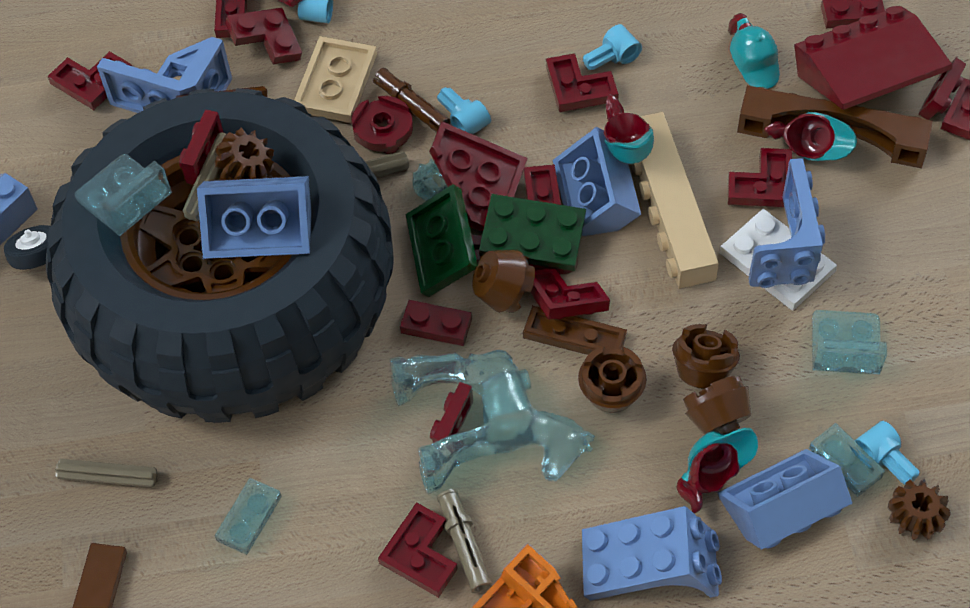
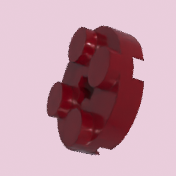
[352,96,413,154]

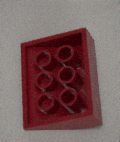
[794,6,953,110]

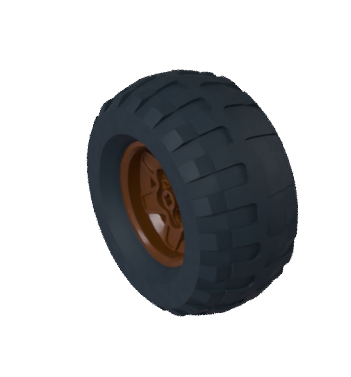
[46,88,394,423]

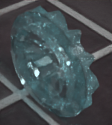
[412,159,447,201]

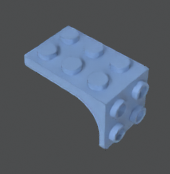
[748,158,825,288]
[582,506,722,601]

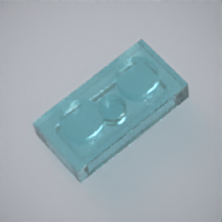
[809,423,885,497]
[214,478,282,555]

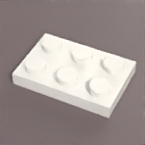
[719,209,837,311]

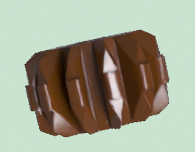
[215,127,274,180]
[888,479,951,541]

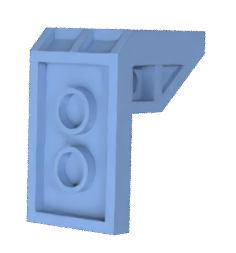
[97,37,232,113]

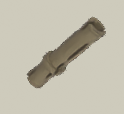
[437,489,493,593]

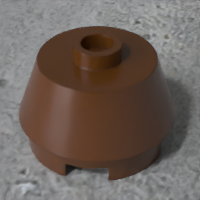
[472,250,535,313]
[672,324,740,389]
[578,346,647,413]
[683,376,751,435]

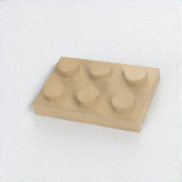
[294,36,377,123]

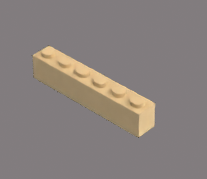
[631,112,719,289]

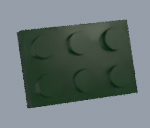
[405,184,478,297]
[479,194,586,271]

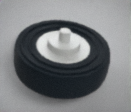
[4,225,50,270]

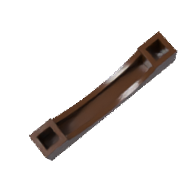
[737,85,933,169]

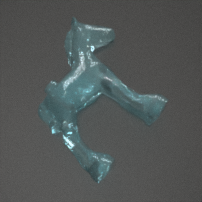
[390,350,595,494]

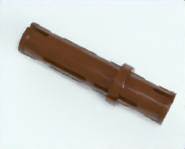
[373,68,451,133]

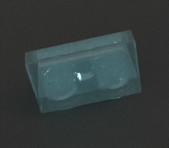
[75,154,172,236]
[812,310,887,374]

